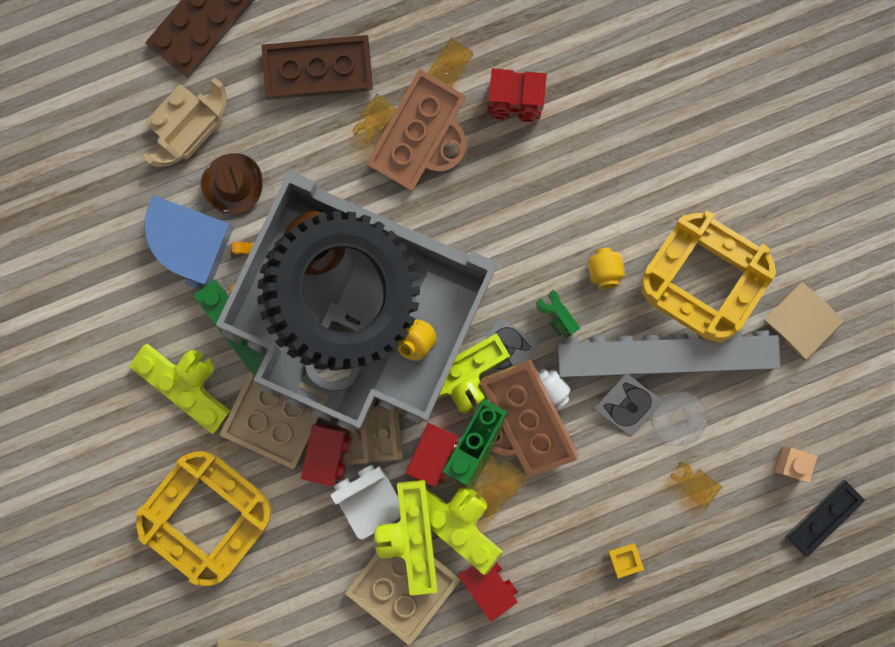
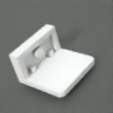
[330,464,401,539]

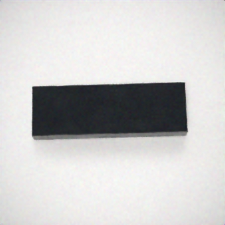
[785,480,865,557]

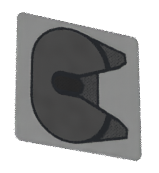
[484,318,539,372]
[595,374,662,436]

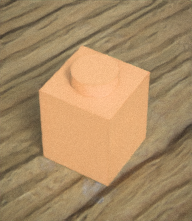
[774,447,818,483]

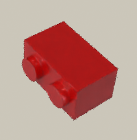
[301,422,352,487]
[406,422,459,487]
[458,562,519,622]

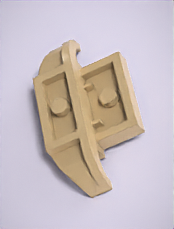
[142,77,227,167]

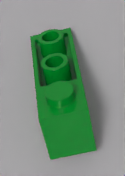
[443,399,508,489]

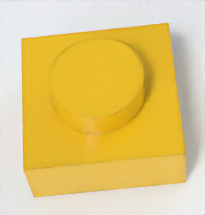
[608,542,644,578]

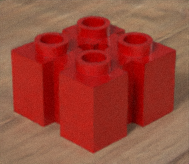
[487,68,547,122]

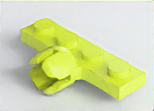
[437,333,511,414]
[129,344,231,434]
[374,480,438,596]
[426,487,503,575]

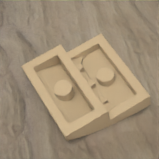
[764,282,844,361]
[344,406,403,465]

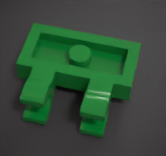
[536,290,580,338]

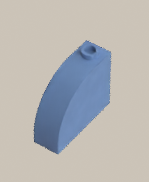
[145,195,233,289]

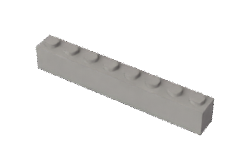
[556,331,780,378]

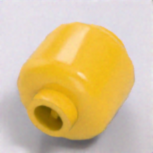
[587,247,625,289]
[397,319,437,361]

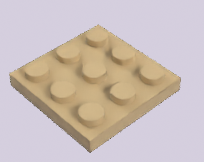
[220,371,329,470]
[344,553,461,646]

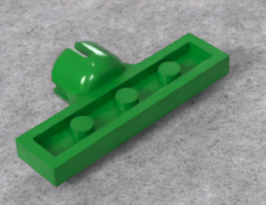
[193,279,265,377]

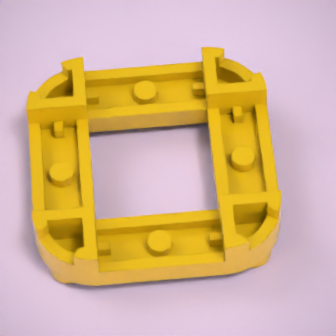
[641,211,776,343]
[136,451,273,586]

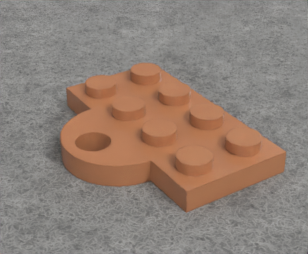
[366,69,467,191]
[480,359,579,478]

